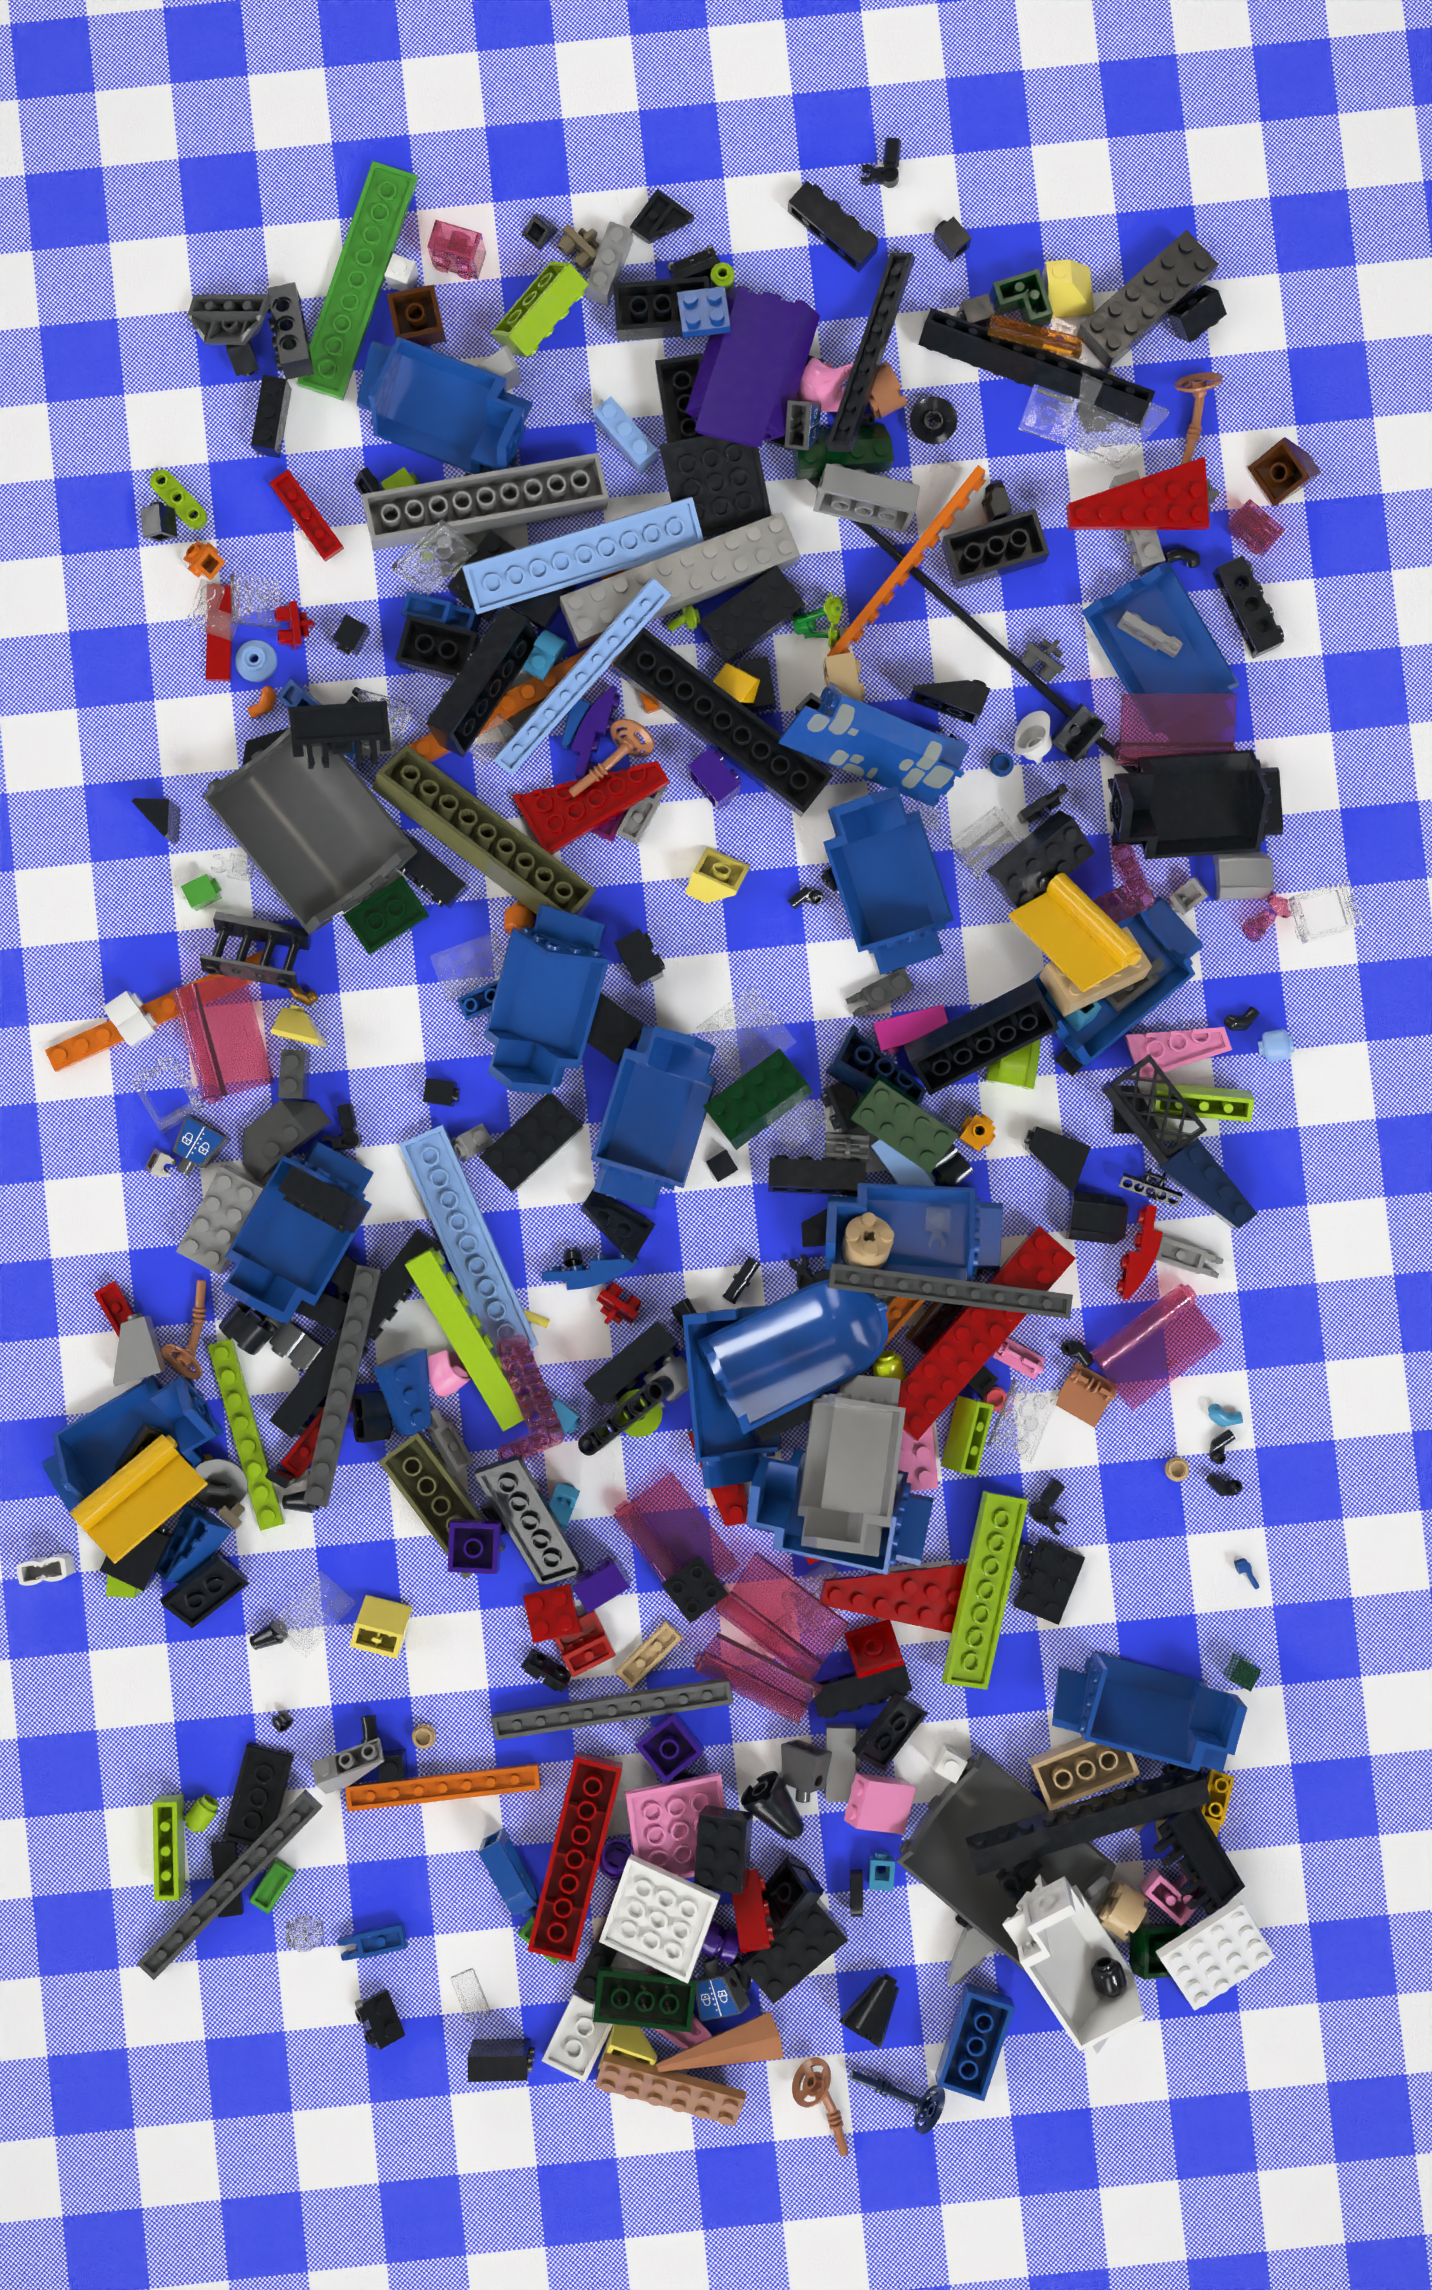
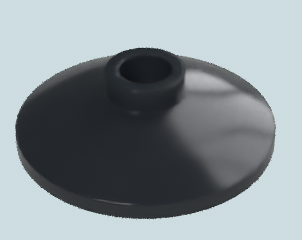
[910,397,958,445]

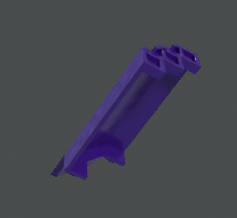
[686,286,820,448]

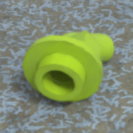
[667,605,700,632]

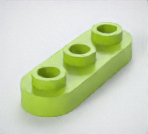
[150,470,208,530]

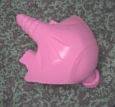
[795,357,853,412]

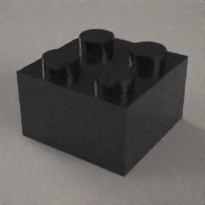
[614,929,666,990]

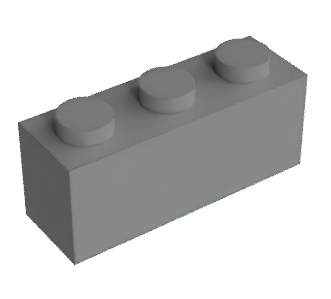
[585,221,633,306]
[825,1723,860,1802]

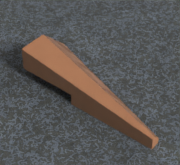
[655,2011,784,2072]

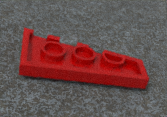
[688,1433,748,1526]

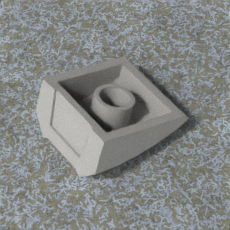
[1213,851,1274,901]

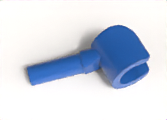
[1234,1558,1260,1589]

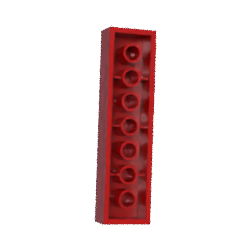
[527,1751,623,1963]

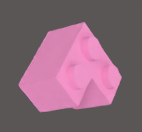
[1139,1867,1199,1926]

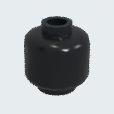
[1091,1957,1127,1997]

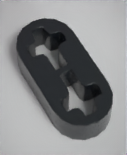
[850,1869,863,1917]

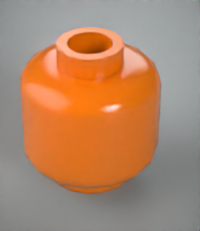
[504,902,535,936]

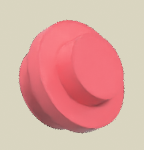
[983,1387,1007,1411]

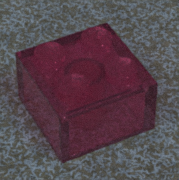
[427,220,486,280]

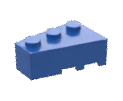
[373,1348,431,1435]

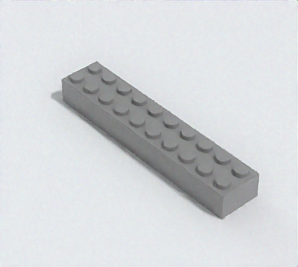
[362,453,609,551]
[560,512,801,649]

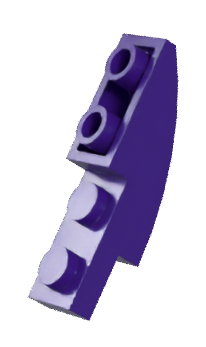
[571,686,621,780]

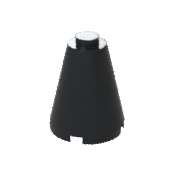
[740,1771,804,1840]
[839,1973,899,2048]

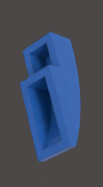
[401,592,481,632]

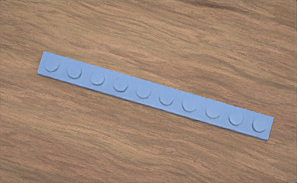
[493,577,671,776]

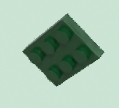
[343,876,430,956]

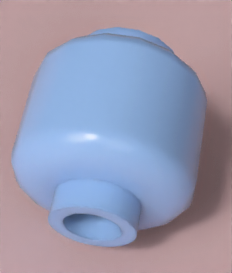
[1258,1029,1295,1062]

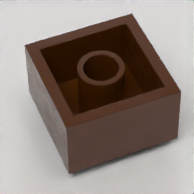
[387,284,447,346]

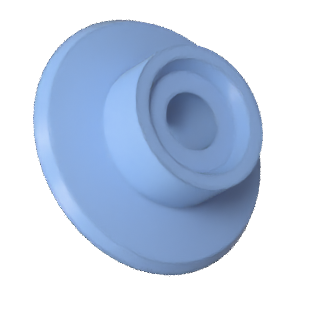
[235,640,278,682]

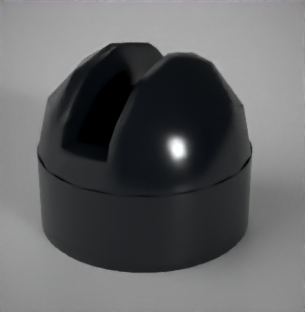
[563,1247,583,1267]
[272,1711,294,1733]

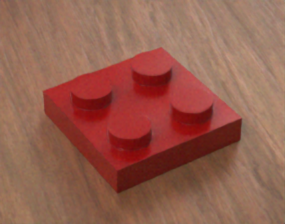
[523,1584,581,1644]
[844,1619,905,1679]

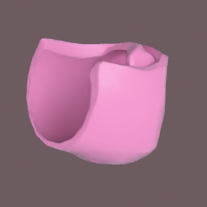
[428,1350,471,1397]

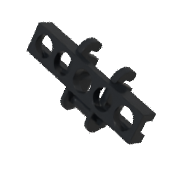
[1118,1168,1183,1207]

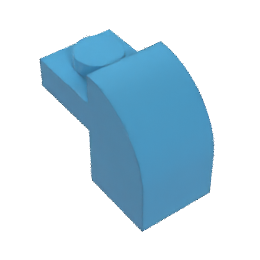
[522,630,568,682]
[549,1482,580,1532]

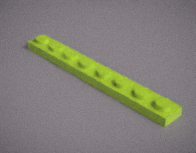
[208,1338,285,1531]

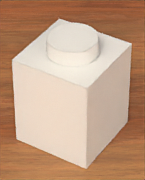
[384,253,419,291]
[932,1744,968,1783]

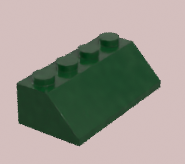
[792,423,894,480]

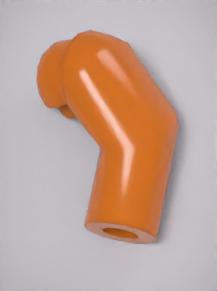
[247,686,276,719]

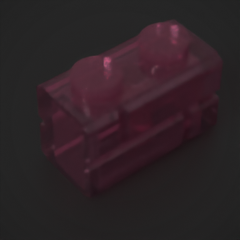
[1227,499,1285,556]

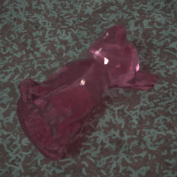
[1242,892,1292,942]

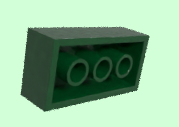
[703,1048,813,1150]
[850,1074,959,1174]
[592,1965,697,2033]

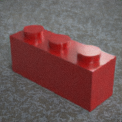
[732,1869,774,1953]

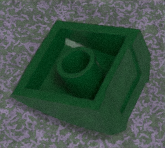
[1128,1923,1188,1980]

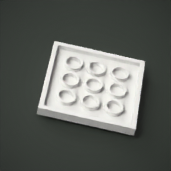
[599,1854,721,1983]
[1155,1897,1276,2011]

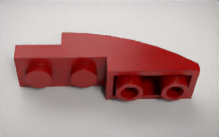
[1116,1205,1163,1299]

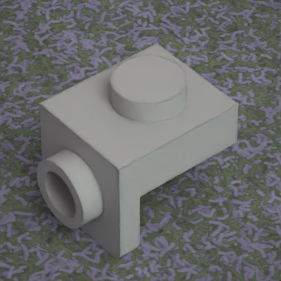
[1169,876,1209,915]
[452,1123,494,1162]

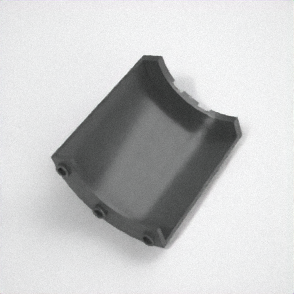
[203,726,418,935]
[896,1751,1116,1974]

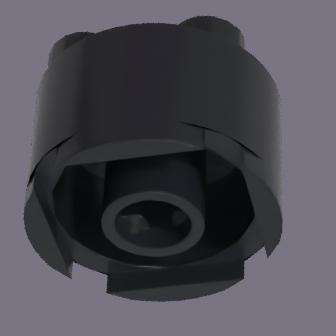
[219,1301,278,1355]

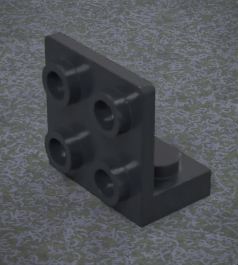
[820,1082,860,1133]
[662,1555,729,1624]

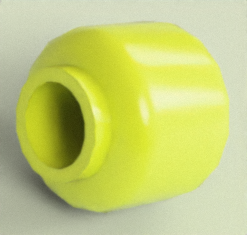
[872,1351,905,1381]

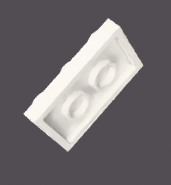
[542,1992,613,2083]

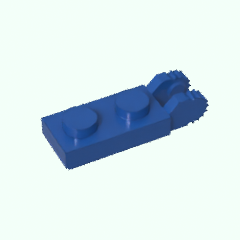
[337,1922,409,1961]

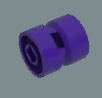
[599,1839,634,1880]
[700,1921,739,1963]

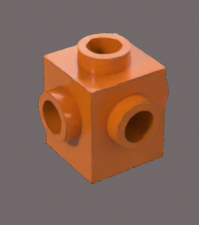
[183,541,225,580]

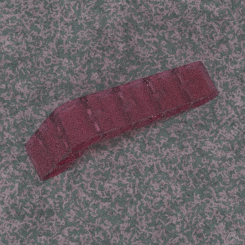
[1092,844,1155,924]
[496,1334,565,1461]

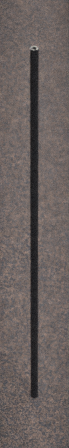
[807,478,1137,773]

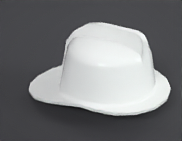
[1014,711,1052,763]

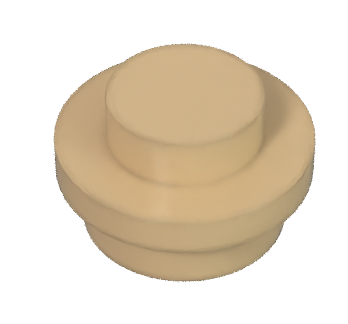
[1165,1457,1189,1482]
[412,1724,436,1749]

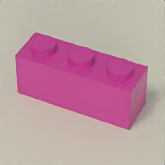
[872,1004,948,1055]

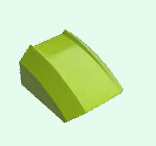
[985,1039,1041,1090]

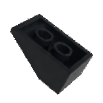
[909,679,991,726]

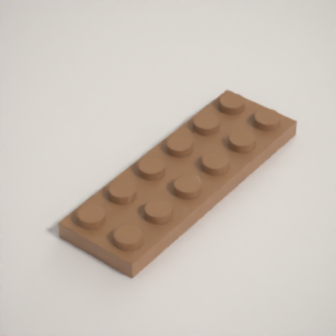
[595,2052,747,2126]

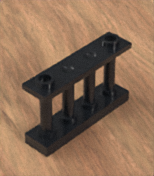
[200,911,311,989]

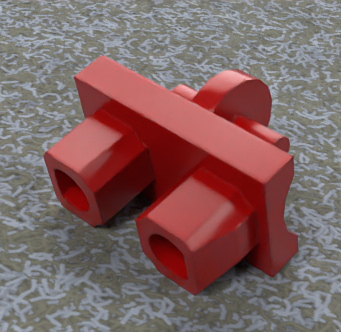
[274,601,315,650]
[596,1282,642,1325]

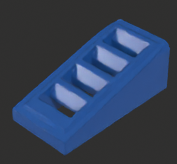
[561,700,591,751]

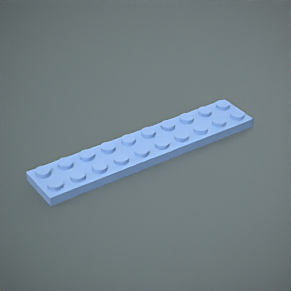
[462,497,704,614]
[399,1125,539,1360]

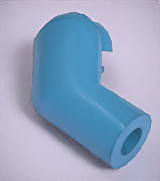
[1208,1404,1243,1427]

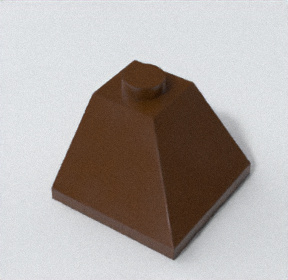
[1247,437,1322,506]

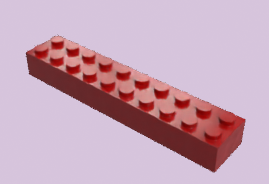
[898,1226,1076,1441]

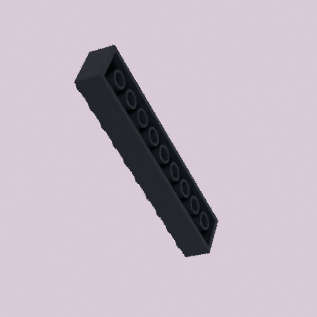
[612,627,833,817]

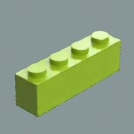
[1152,1083,1255,1122]
[152,1795,186,1901]

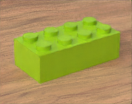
[490,261,589,357]

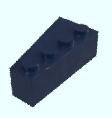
[825,1024,927,1103]
[1154,1138,1258,1229]

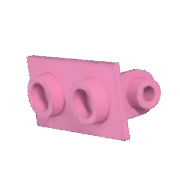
[992,1338,1046,1380]

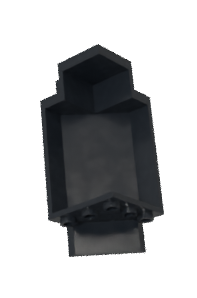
[1108,750,1283,860]

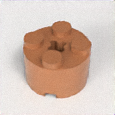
[869,360,907,419]

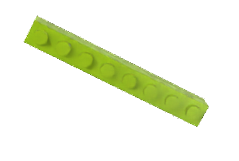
[405,1247,531,1432]

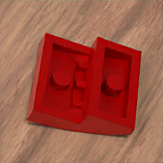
[554,1610,616,1677]

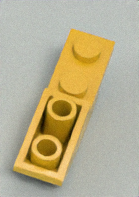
[1198,1769,1235,1837]

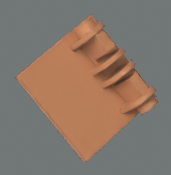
[1053,1362,1118,1428]

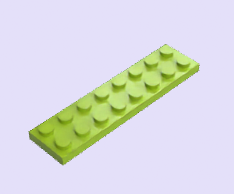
[941,1491,1029,1690]

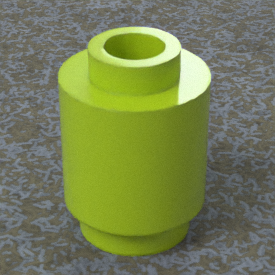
[711,262,735,291]
[184,1794,219,1833]

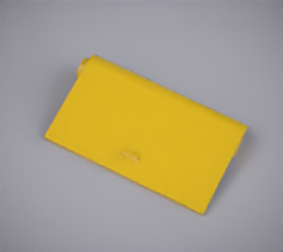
[1008,873,1142,992]
[69,1434,208,1564]

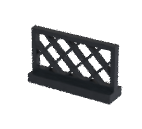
[1101,1054,1207,1166]

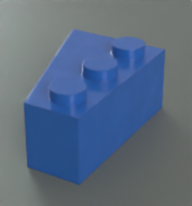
[157,1505,232,1584]

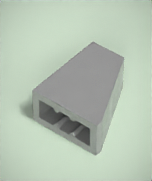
[476,345,522,392]
[113,1313,167,1386]

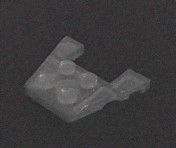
[1074,374,1170,470]

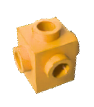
[957,1114,996,1152]

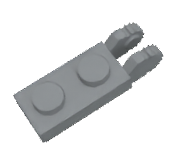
[616,786,668,846]
[1155,1237,1224,1279]

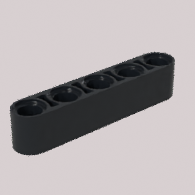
[578,1376,674,1456]

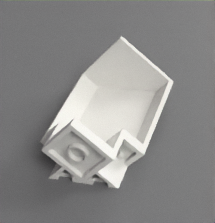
[1002,1874,1145,2058]

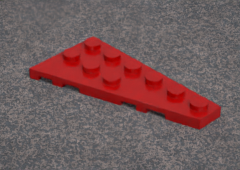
[1066,457,1210,530]
[512,761,670,855]
[819,1562,967,1633]

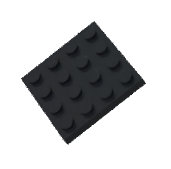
[659,435,772,537]

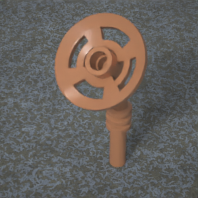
[1174,372,1223,465]
[569,719,654,797]
[161,1280,207,1380]
[792,2057,849,2156]

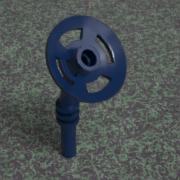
[849,2070,945,2134]

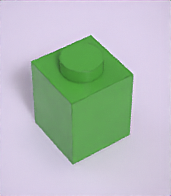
[181,874,222,911]

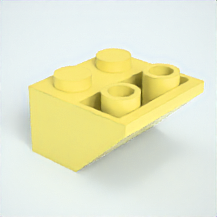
[349,1594,413,1659]

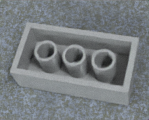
[813,463,920,533]
[176,1165,265,1274]

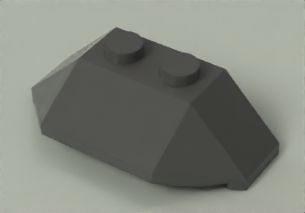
[187,294,272,345]
[242,1099,332,1182]

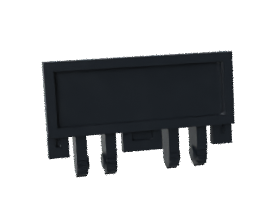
[288,701,391,769]
[1153,1807,1245,1915]

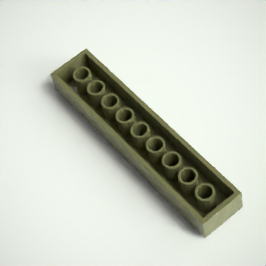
[372,745,597,915]

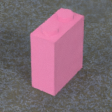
[844,1773,916,1834]

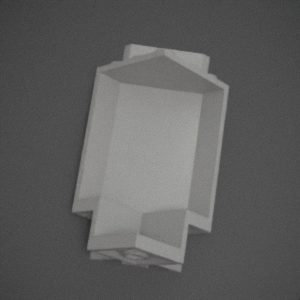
[797,1375,906,1557]

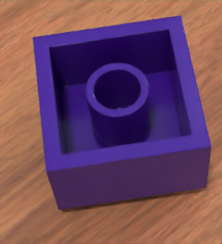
[688,748,741,811]
[447,1519,502,1574]
[573,1555,632,1613]
[635,1713,704,1784]

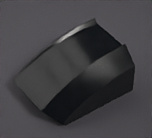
[1066,1191,1128,1245]
[762,1857,824,1930]

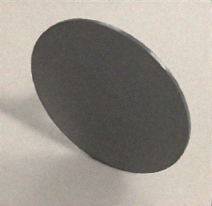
[194,1459,248,1509]

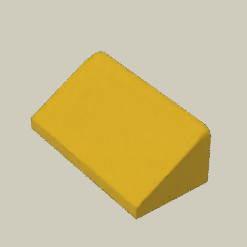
[713,663,760,703]

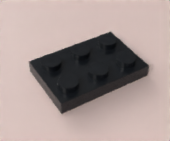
[1013,1538,1085,1625]
[160,1554,249,1628]
[852,1692,928,1771]

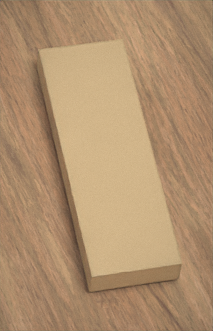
[615,1619,683,1689]

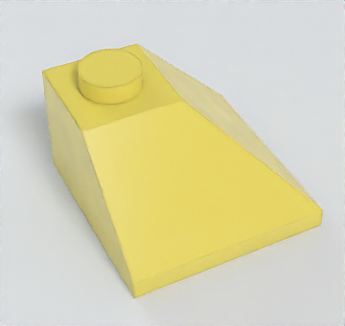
[1042,259,1094,319]
[685,847,750,903]
[271,1005,327,1048]
[597,2024,658,2069]

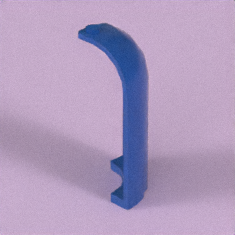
[697,1279,888,1435]

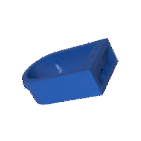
[478,1828,539,1917]

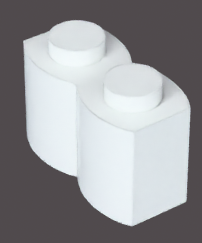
[102,991,157,1048]
[16,1553,75,1586]

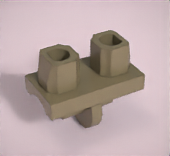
[557,224,600,272]

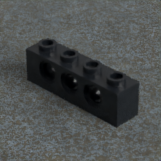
[267,282,314,380]
[1212,555,1284,659]

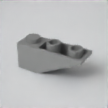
[311,1738,385,1794]
[945,1924,998,1987]

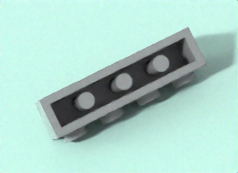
[1109,470,1165,575]

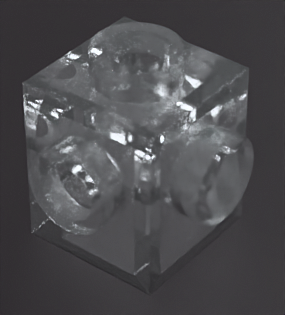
[285,1913,324,1952]

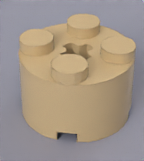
[841,1212,894,1269]
[1094,1881,1149,1940]

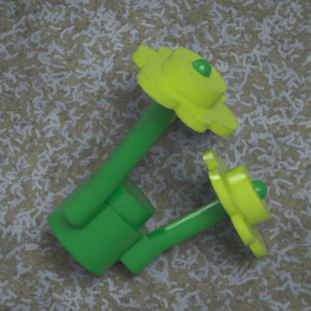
[793,591,844,650]

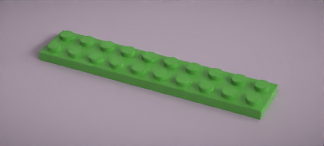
[297,161,419,401]

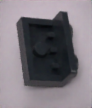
[1051,703,1107,763]
[355,1989,405,2050]

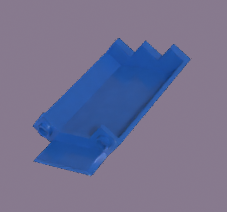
[1081,562,1240,755]
[1031,896,1204,1067]
[682,1305,782,1489]

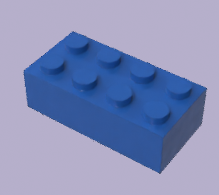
[935,1982,1015,2101]

